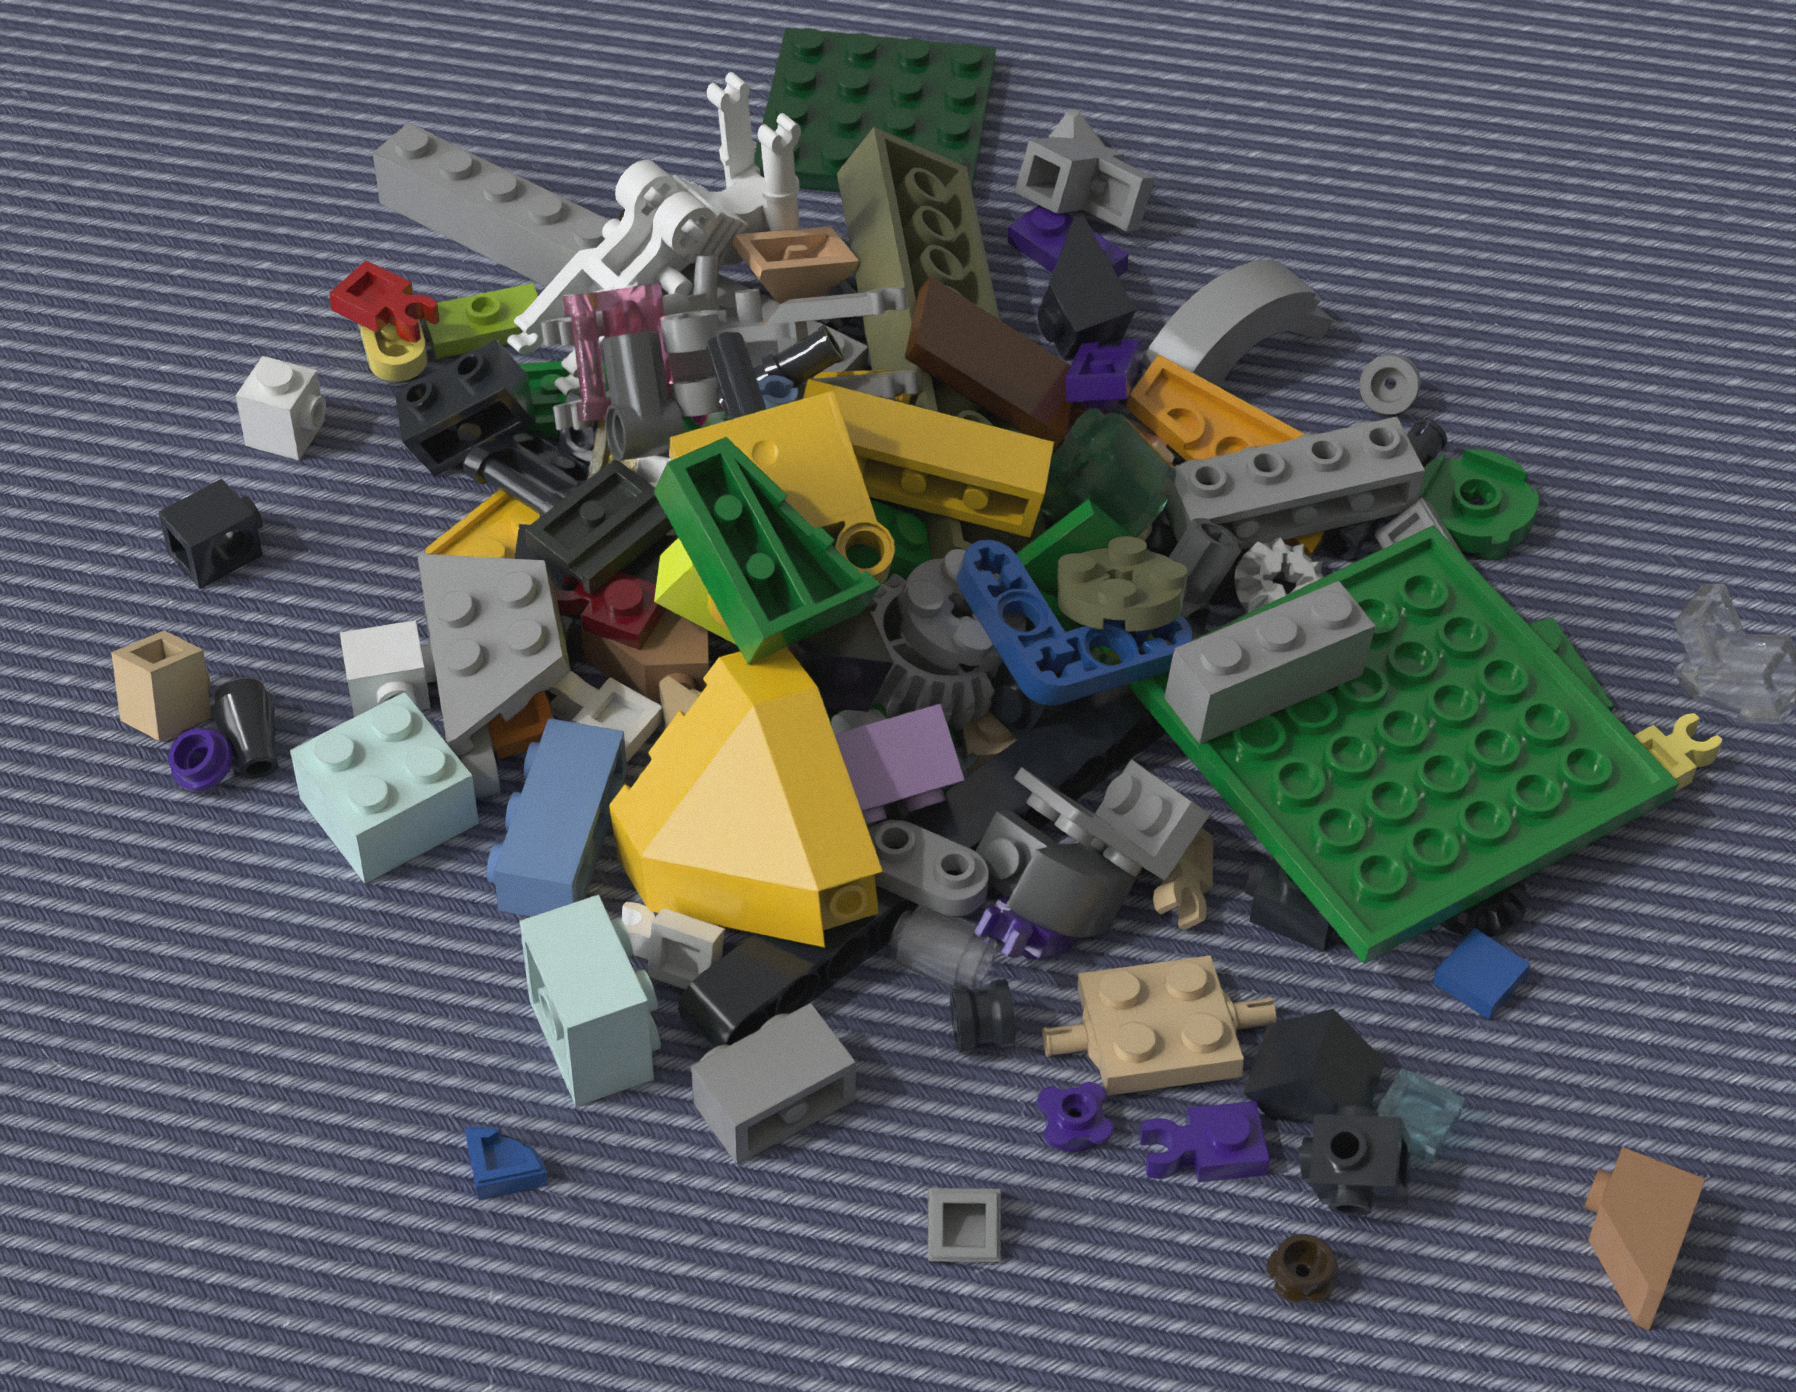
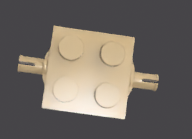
[1042,955,1276,1096]

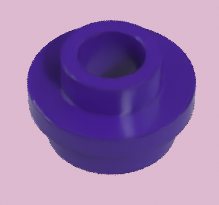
[168,728,233,792]

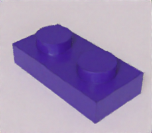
[1007,205,1129,277]

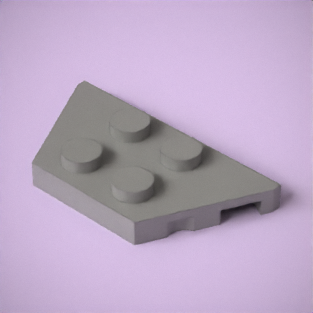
[418,554,571,756]

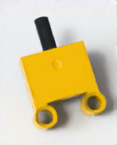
[669,332,895,628]

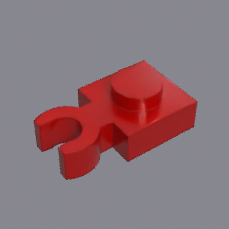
[329,260,440,343]

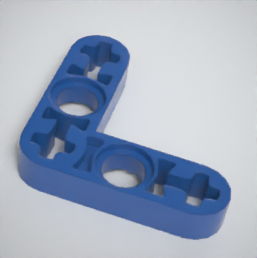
[956,540,1192,706]

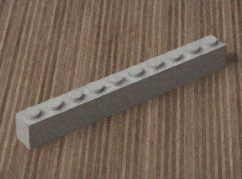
[373,122,868,372]

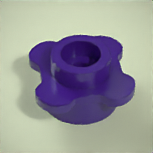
[1037,1082,1113,1152]

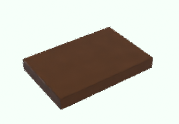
[904,276,1072,451]

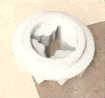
[1234,537,1323,613]

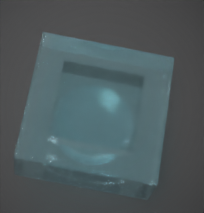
[1376,1068,1465,1164]

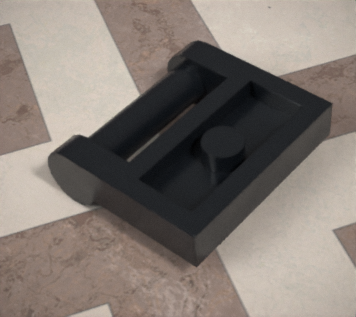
[463,430,601,517]

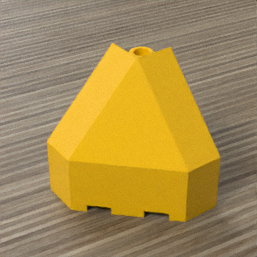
[609,647,883,947]

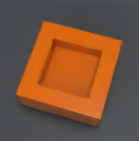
[487,690,555,760]

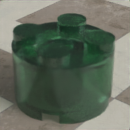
[1040,408,1176,538]

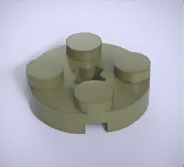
[1057,536,1188,631]

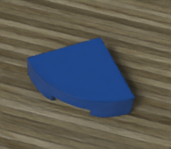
[464,1126,548,1200]

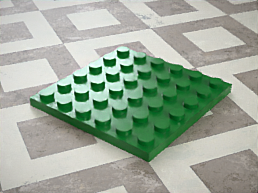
[1127,525,1679,964]

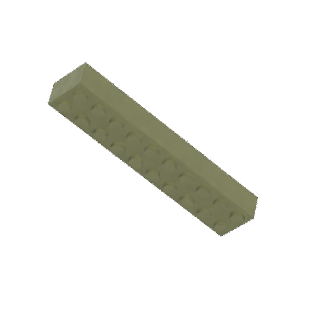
[837,127,1046,559]

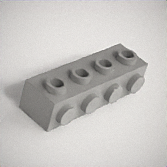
[1162,417,1425,550]

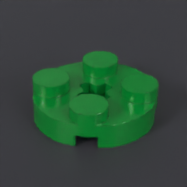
[1418,449,1539,560]

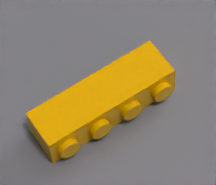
[803,379,1054,538]

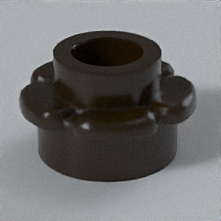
[1267,1234,1339,1303]

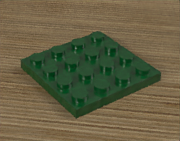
[754,27,996,193]

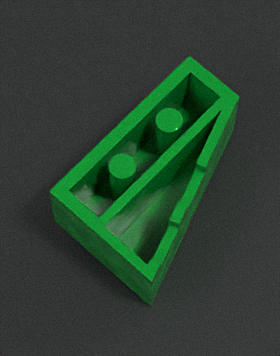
[654,437,881,665]

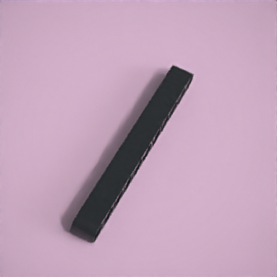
[678,617,1209,1047]

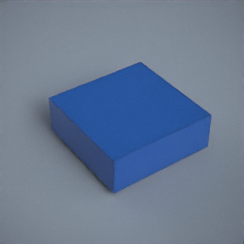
[1433,928,1530,1020]

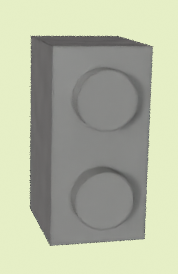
[691,1003,856,1164]

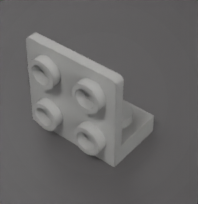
[1014,759,1210,881]

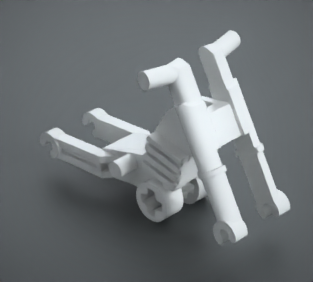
[507,72,801,396]

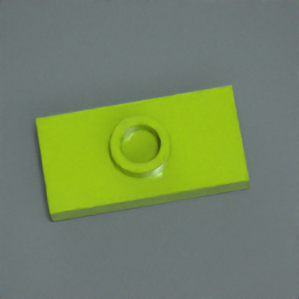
[423,283,538,359]

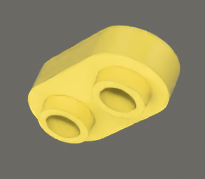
[358,319,427,382]

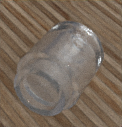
[891,904,997,990]

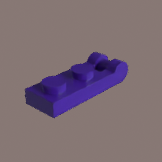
[1065,339,1143,409]

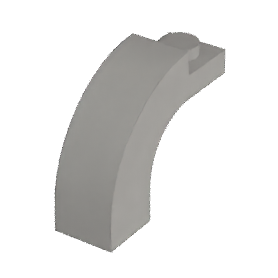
[1141,260,1334,387]

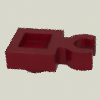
[555,572,666,650]

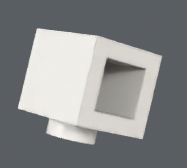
[235,356,326,461]
[340,620,437,717]

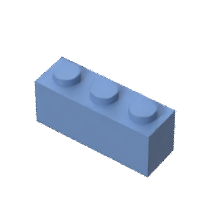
[487,718,627,917]

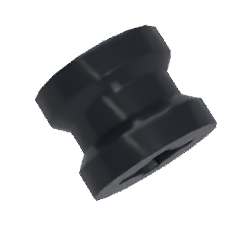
[950,979,1016,1054]

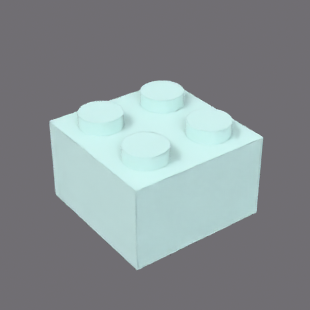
[290,692,479,884]
[519,895,661,1107]

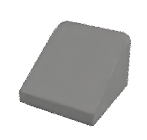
[928,1188,1001,1262]

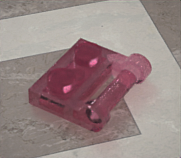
[562,283,672,421]

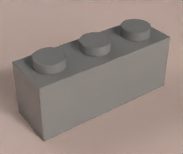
[1164,581,1376,744]

